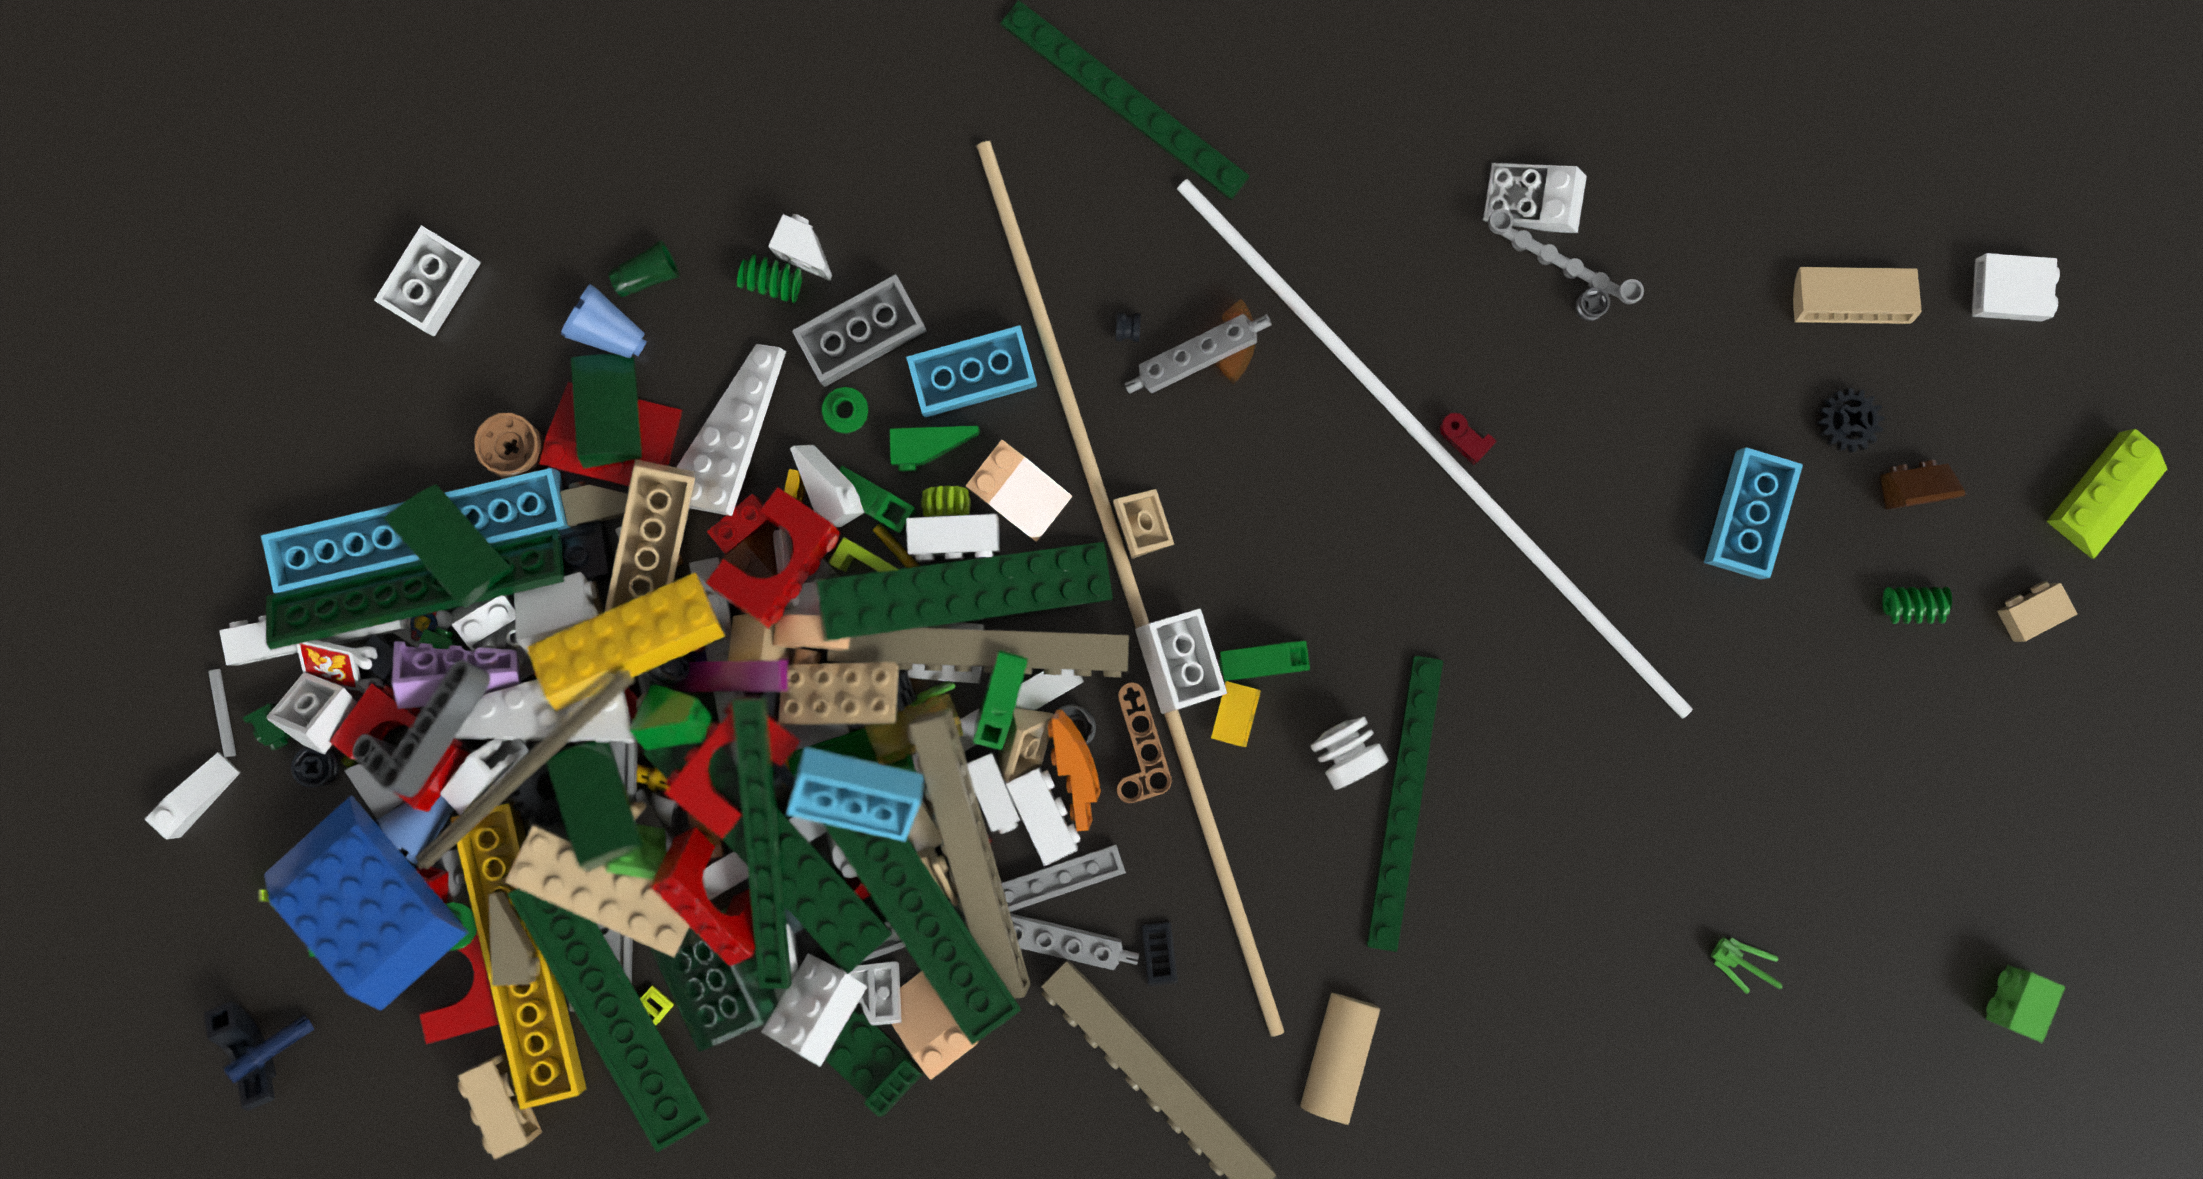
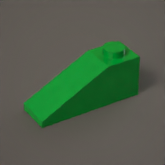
[890,426,980,472]

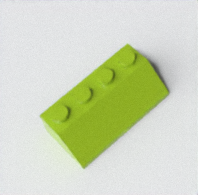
[2046,429,2167,559]

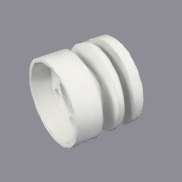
[1310,716,1389,790]

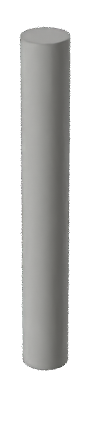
[208,669,236,758]

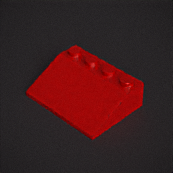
[539,382,682,487]

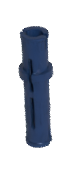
[223,1014,314,1083]

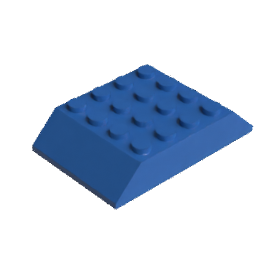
[264,796,469,1011]

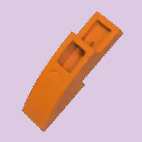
[1048,709,1101,831]

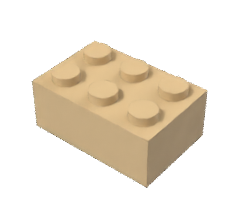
[458,1052,542,1159]

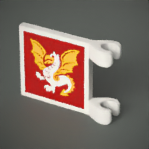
[296,640,384,694]

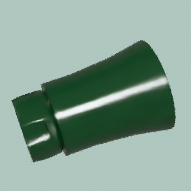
[608,240,679,297]

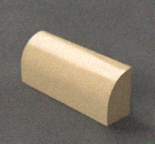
[1793,267,1922,324]
[1300,992,1380,1125]

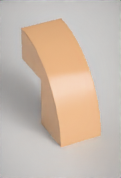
[773,615,850,651]

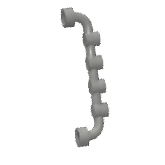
[1488,209,1644,304]

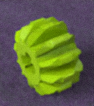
[921,486,971,517]

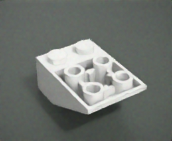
[1483,163,1586,233]
[451,594,535,681]

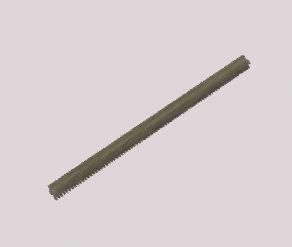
[416,669,633,870]

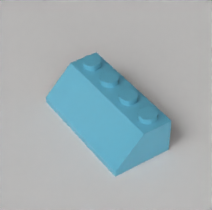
[787,747,924,841]

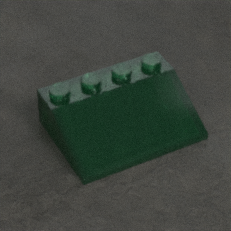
[649,907,778,1052]

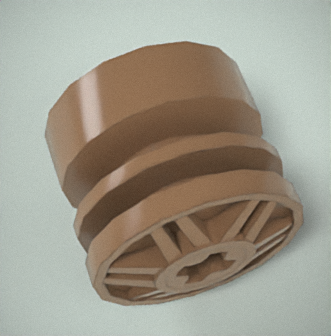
[475,413,545,479]

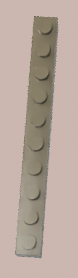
[827,628,1129,677]
[908,709,1031,999]
[1041,959,1277,1179]

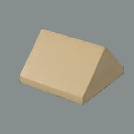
[1113,489,1174,559]
[727,614,790,665]
[997,708,1054,783]

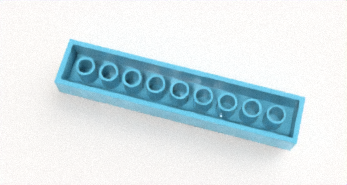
[261,468,571,594]

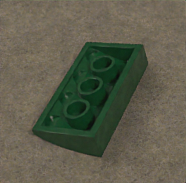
[571,354,643,469]
[384,484,512,609]
[546,740,643,872]

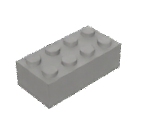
[792,274,927,387]

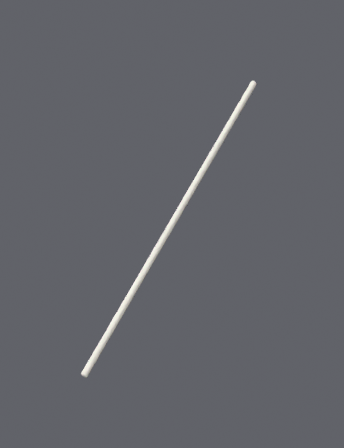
[1177,179,1693,719]

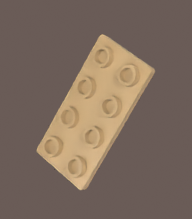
[779,662,898,725]

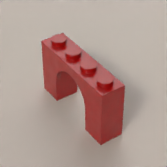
[705,488,841,629]
[329,683,471,812]
[665,695,801,839]
[650,827,755,966]
[419,907,499,1044]

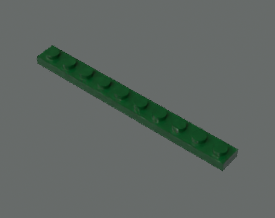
[1001,0,1250,201]
[1366,655,1444,952]
[732,697,792,989]

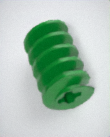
[737,253,802,304]
[1882,587,1952,624]

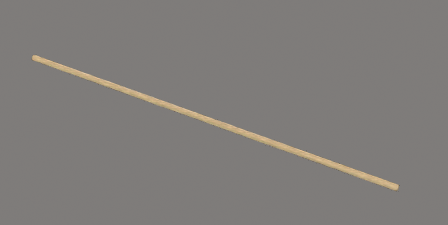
[977,141,1284,1037]

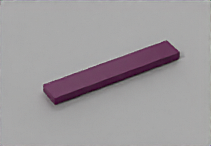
[670,660,788,692]

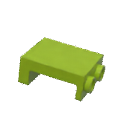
[829,538,899,572]

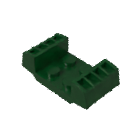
[825,1006,925,1117]

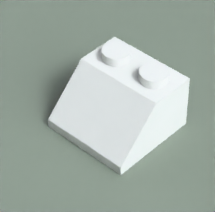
[768,214,832,281]
[266,672,357,754]

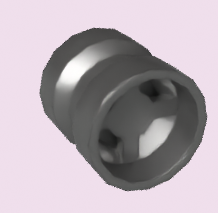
[1575,287,1610,321]

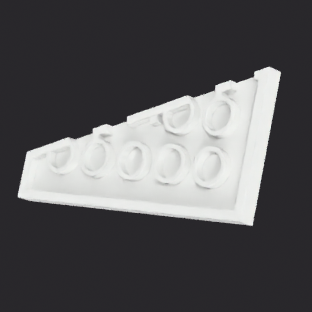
[676,344,786,516]
[454,679,635,743]

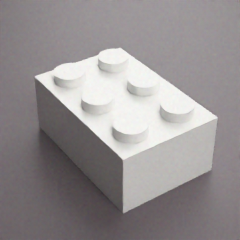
[374,225,481,337]
[906,514,1000,562]
[1135,608,1227,714]
[1006,767,1080,866]
[762,953,867,1066]

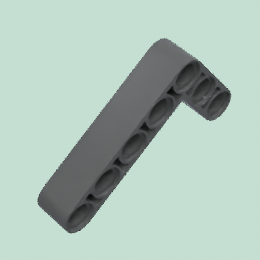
[353,660,490,797]

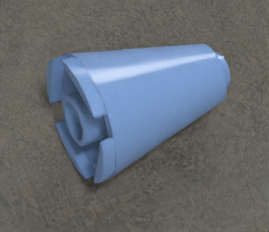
[561,284,647,358]
[375,795,454,865]

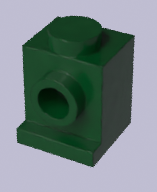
[243,703,291,751]

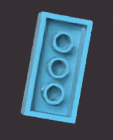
[906,325,1037,418]
[1704,447,1803,579]

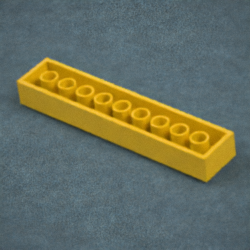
[451,802,587,1110]

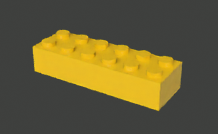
[527,572,725,711]

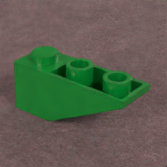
[839,466,918,536]
[973,650,1028,750]

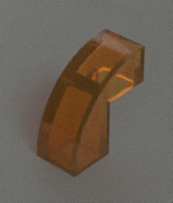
[1215,299,1255,385]

